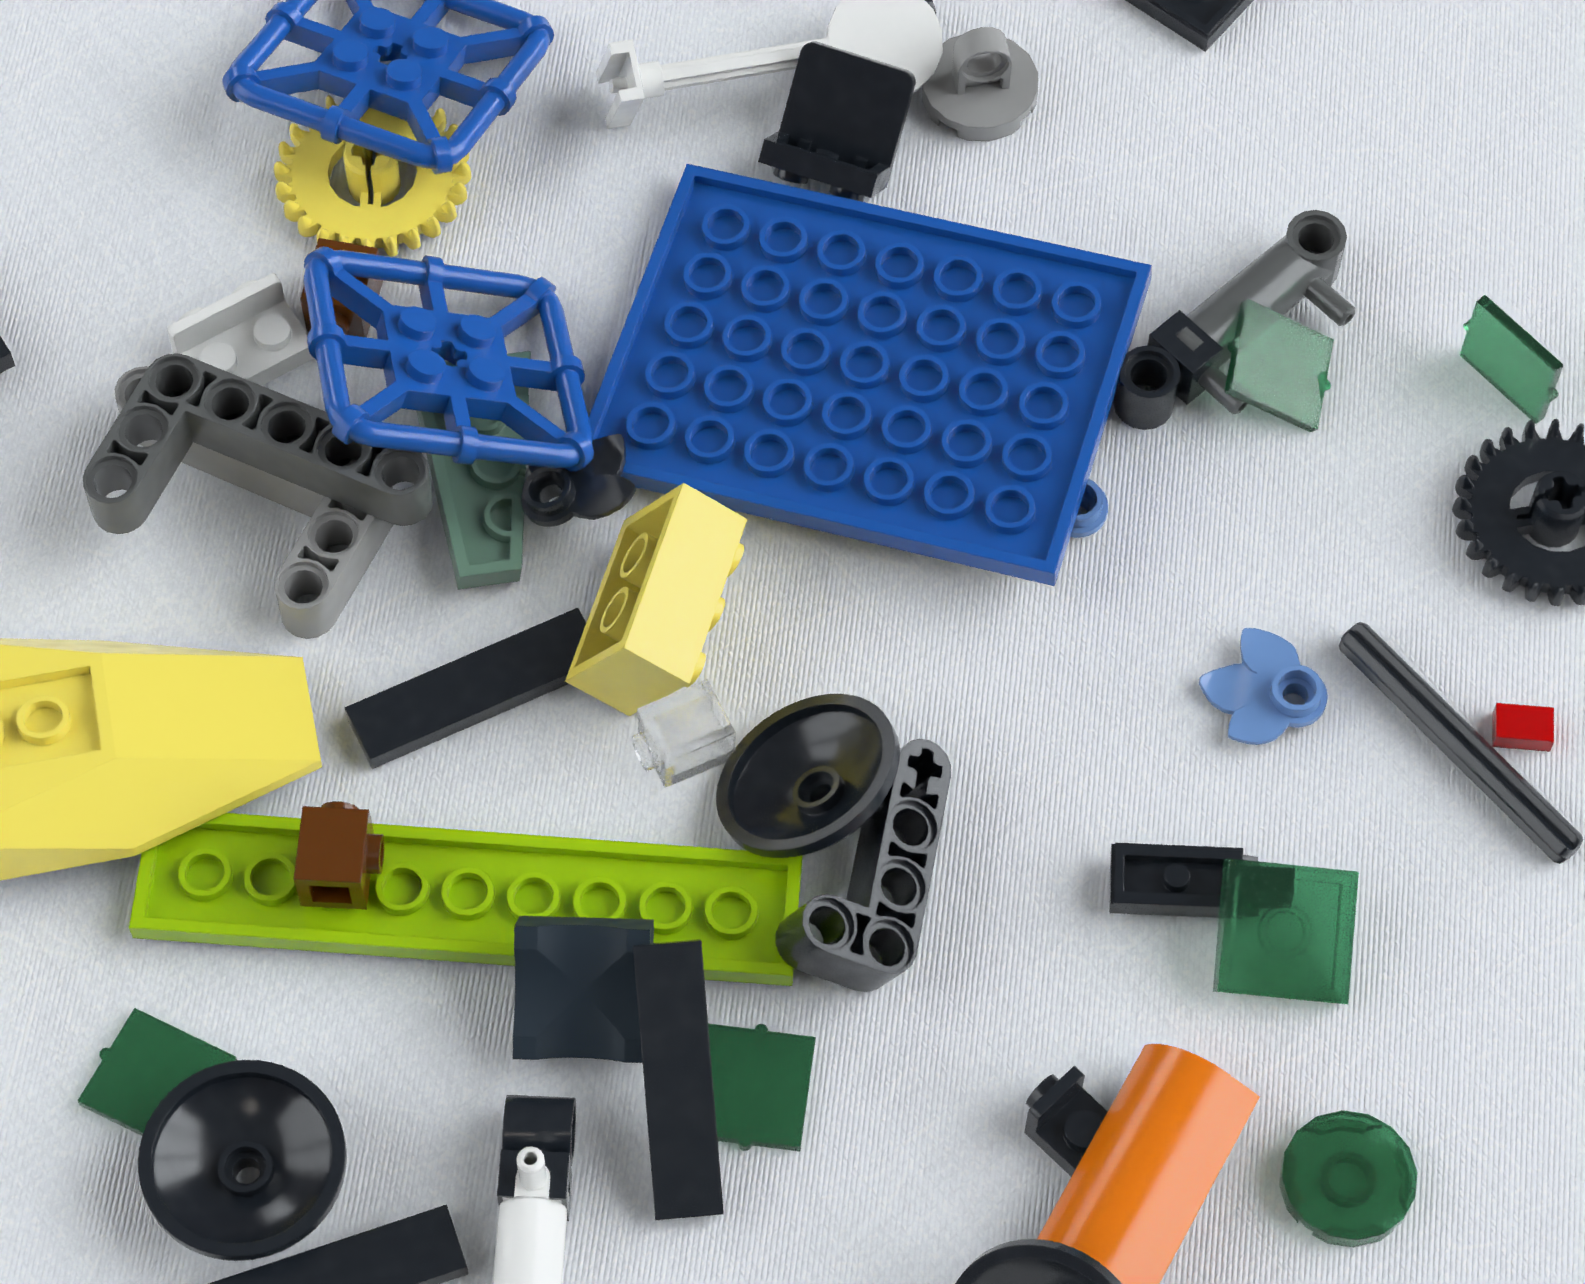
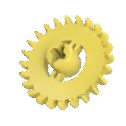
[274,95,472,257]

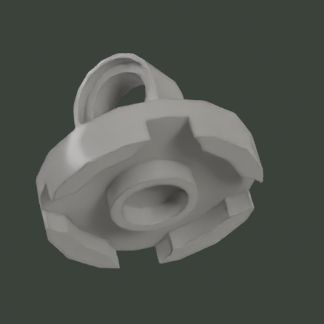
[922,27,1038,141]

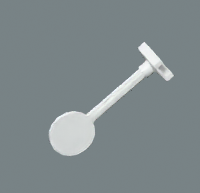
[596,0,943,129]

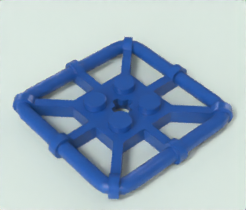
[222,0,554,174]
[304,246,594,472]

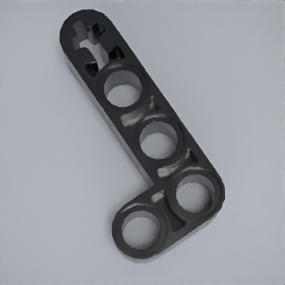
[775,739,951,992]

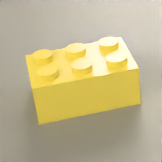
[565,483,747,716]

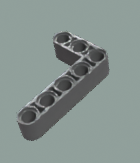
[83,353,434,534]

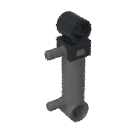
[1113,210,1355,430]

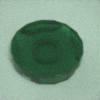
[1279,1110,1418,1248]

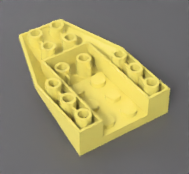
[0,638,322,881]

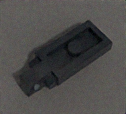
[1109,843,1293,919]

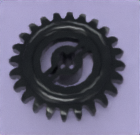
[1452,419,1585,606]

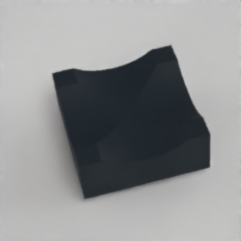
[512,916,654,1063]

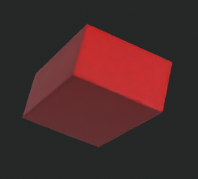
[1492,703,1554,752]

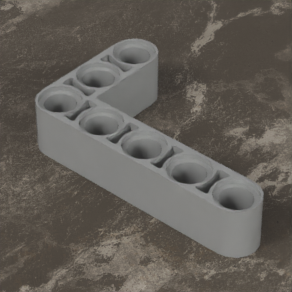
[114,366,394,639]

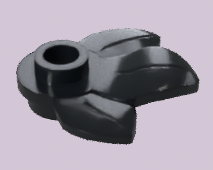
[521,433,636,527]

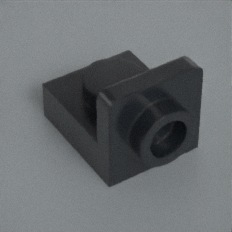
[1024,1066,1108,1177]

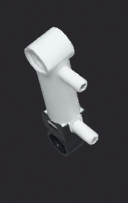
[492,1095,576,1284]

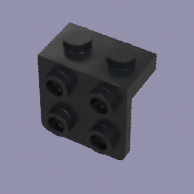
[758,41,916,202]

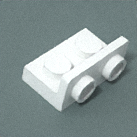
[167,273,314,386]

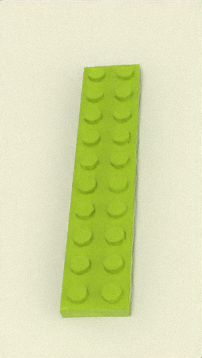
[129,813,802,986]

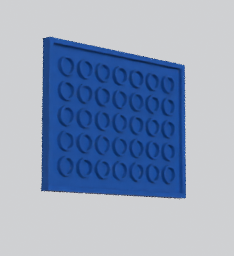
[589,164,1152,586]

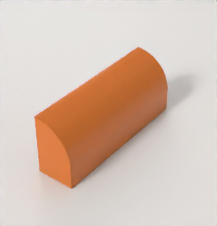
[1037,1044,1260,1284]

